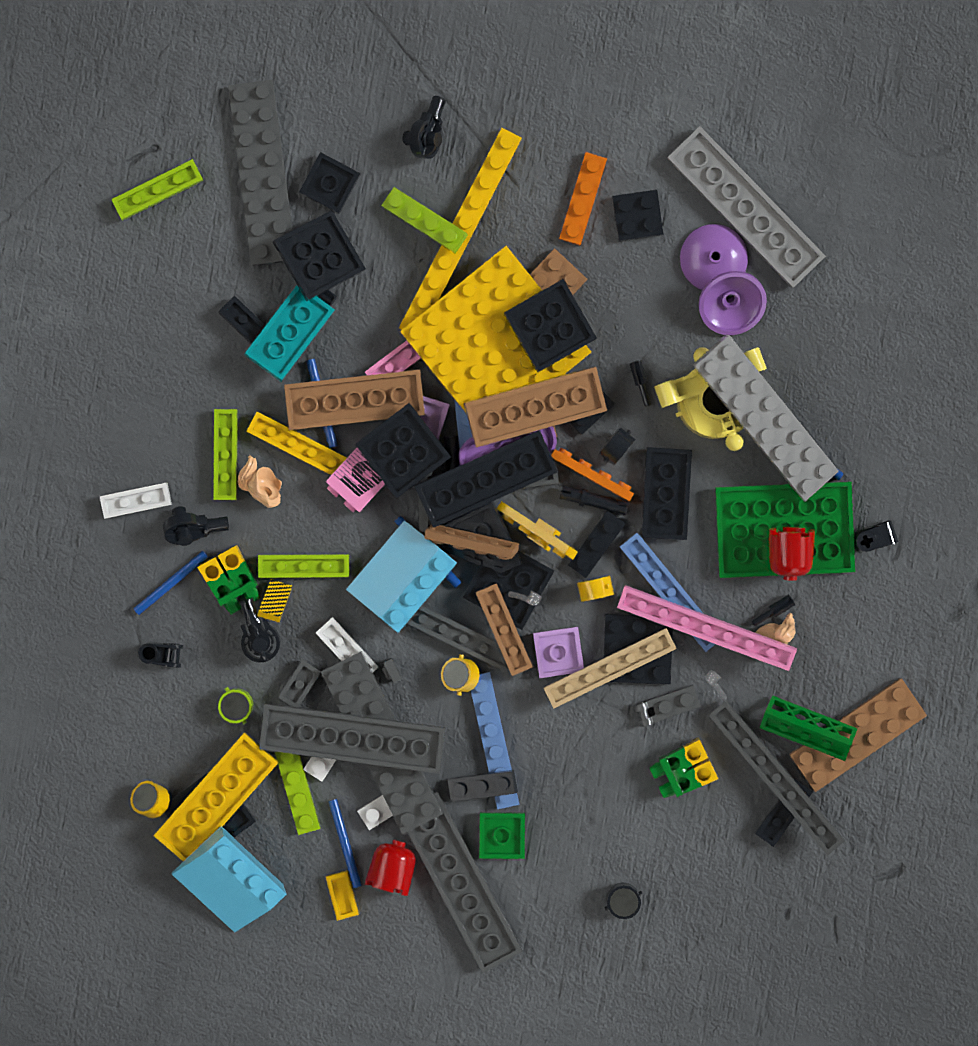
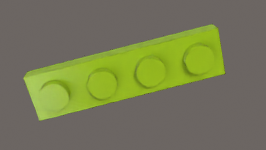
[111,159,204,221]
[381,187,468,254]
[213,409,238,500]
[258,554,349,578]
[275,751,321,835]

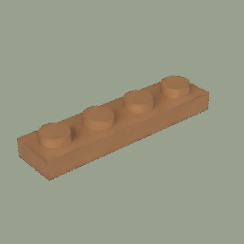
[424,524,519,560]
[476,583,533,676]

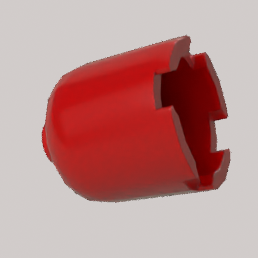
[769,527,815,581]
[365,840,416,896]

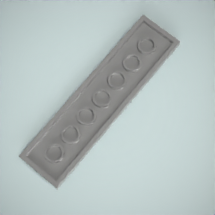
[667,126,826,288]
[693,334,839,501]

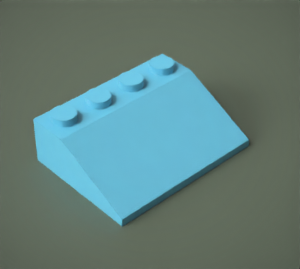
[346,520,457,633]
[172,826,287,932]

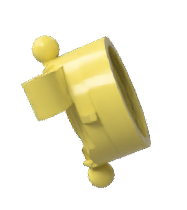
[654,347,767,451]

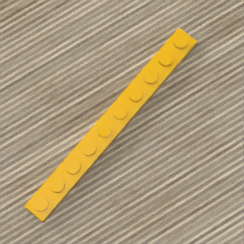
[399,128,522,330]

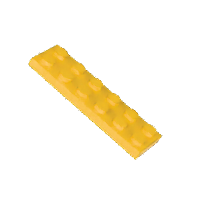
[154,732,279,861]

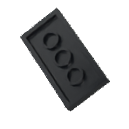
[641,447,692,540]

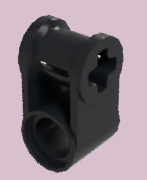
[854,520,899,552]
[138,642,183,668]

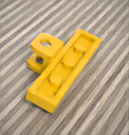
[497,501,578,559]

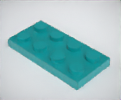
[244,285,335,382]

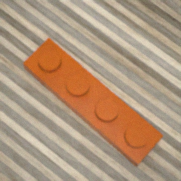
[559,152,607,246]
[551,448,634,501]

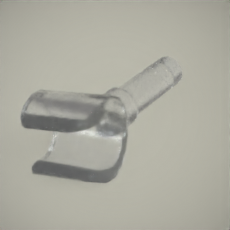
[508,591,542,606]
[705,670,727,701]

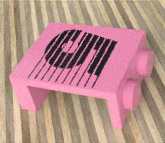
[326,448,385,513]

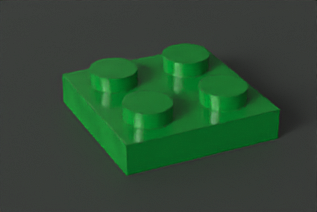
[479,812,525,859]

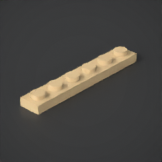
[544,628,676,708]

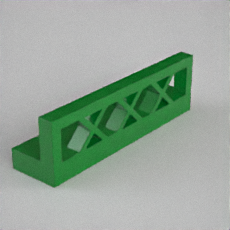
[760,695,858,761]

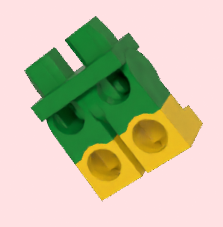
[197,545,260,614]
[649,737,718,798]

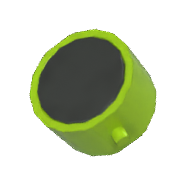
[218,687,254,725]

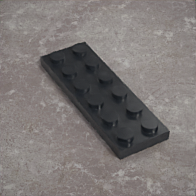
[415,430,558,528]

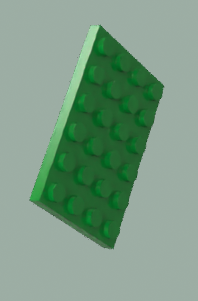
[715,482,855,578]

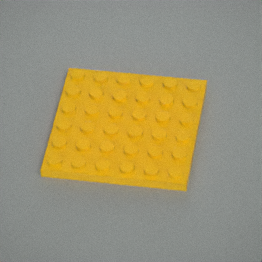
[400,246,591,413]

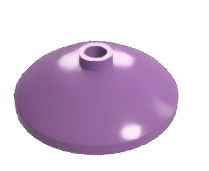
[680,224,748,290]
[699,271,767,335]

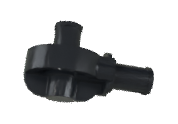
[402,96,446,159]
[163,506,229,546]
[239,597,281,663]

